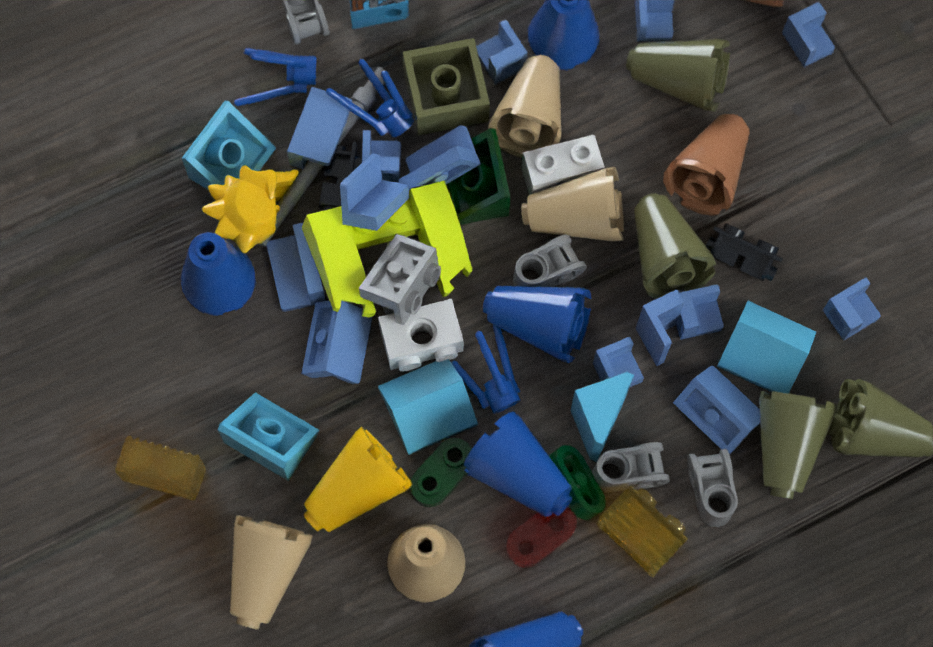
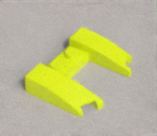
[302,181,472,317]

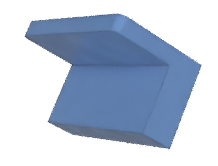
[287,87,352,169]
[398,125,480,191]
[340,153,409,231]
[267,222,325,312]
[636,289,684,366]
[301,301,372,384]
[673,365,760,454]

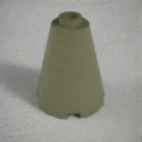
[626,39,730,112]
[634,193,716,299]
[759,391,837,499]

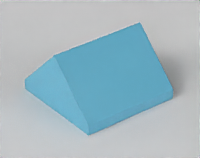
[182,101,276,190]
[717,301,816,394]
[378,359,478,455]
[570,372,634,462]
[218,392,319,481]

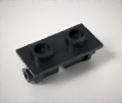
[318,142,362,211]
[706,223,783,282]

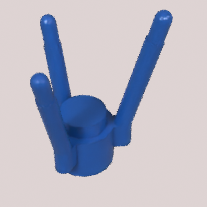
[234,48,316,106]
[326,59,414,137]
[451,325,521,414]

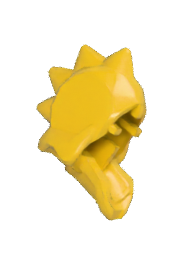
[202,165,299,254]

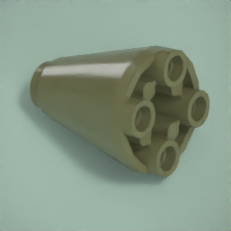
[827,379,933,458]

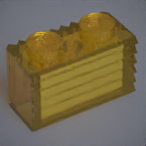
[115,435,206,500]
[596,485,688,577]

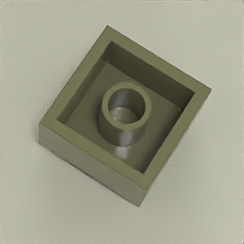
[402,38,490,136]

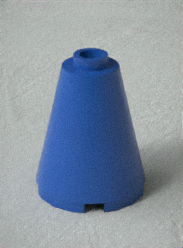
[528,0,599,70]
[181,232,256,316]
[483,286,591,363]
[464,412,572,517]
[469,612,583,647]

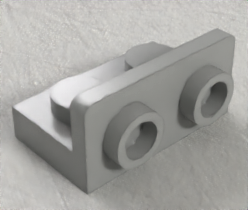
[359,233,441,325]

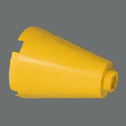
[303,427,413,532]

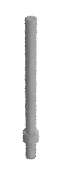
[260,67,390,247]

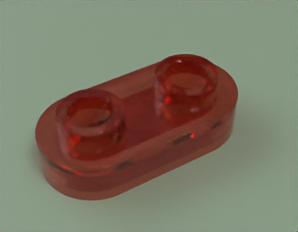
[506,507,577,568]

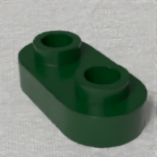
[410,438,472,507]
[549,445,606,520]

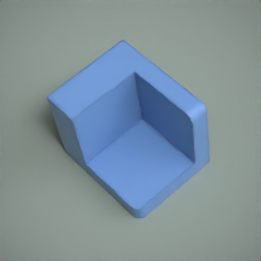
[635,0,675,41]
[782,2,835,67]
[476,20,527,84]
[362,130,401,183]
[823,278,881,341]
[676,285,724,340]
[593,337,644,387]

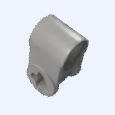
[282,0,329,45]
[513,234,587,287]
[592,442,670,492]
[687,449,738,527]

